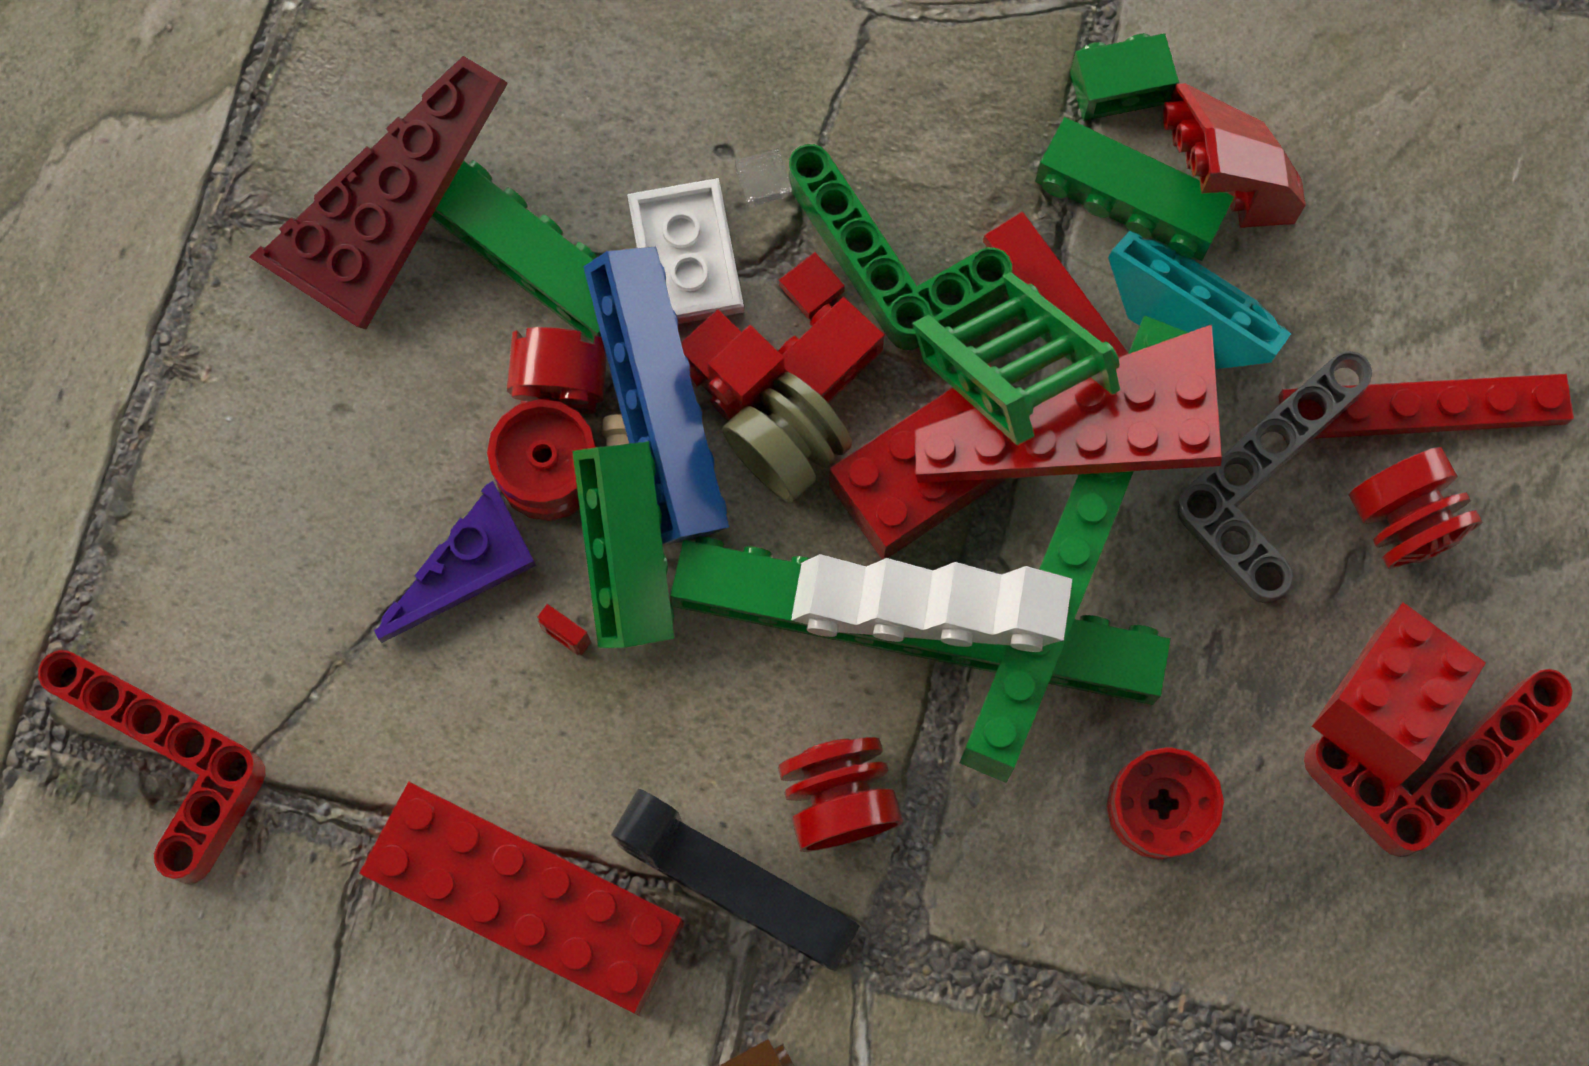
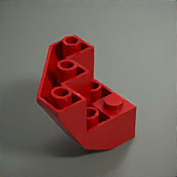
[1163,83,1306,228]

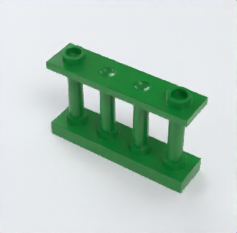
[912,272,1121,445]

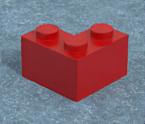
[681,309,785,421]

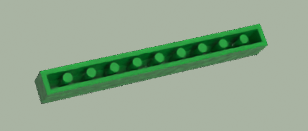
[959,315,1188,783]
[670,537,1171,705]

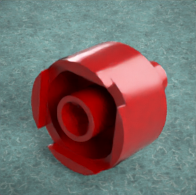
[507,327,607,414]

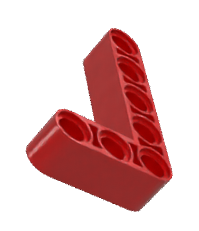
[38,650,266,884]
[1304,669,1573,857]

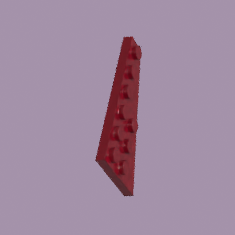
[249,56,508,330]

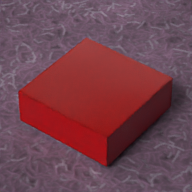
[779,252,845,319]
[537,604,591,656]

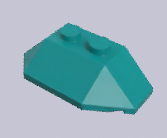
[1108,231,1291,369]

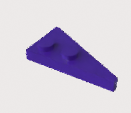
[374,481,536,643]

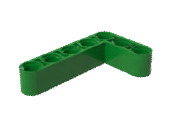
[789,144,1012,350]

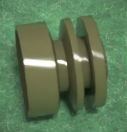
[722,372,852,503]

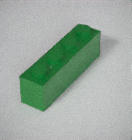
[1035,117,1234,261]
[572,441,674,648]

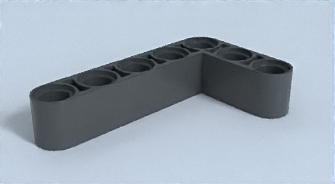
[1178,351,1372,604]

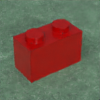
[778,296,885,403]

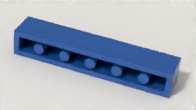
[583,246,729,546]

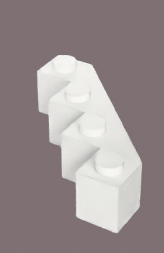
[791,554,1072,652]

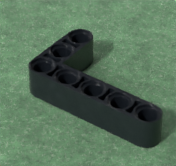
[611,788,860,971]

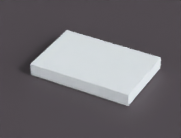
[627,178,744,324]

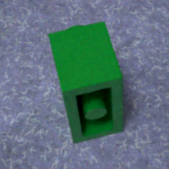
[1070,33,1179,121]

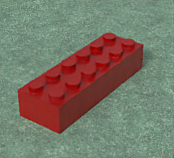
[359,781,685,1016]

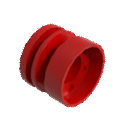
[1348,447,1483,570]
[778,737,903,852]
[1106,747,1224,860]

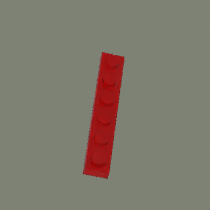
[1278,374,1574,440]

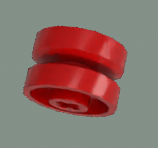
[487,399,596,521]

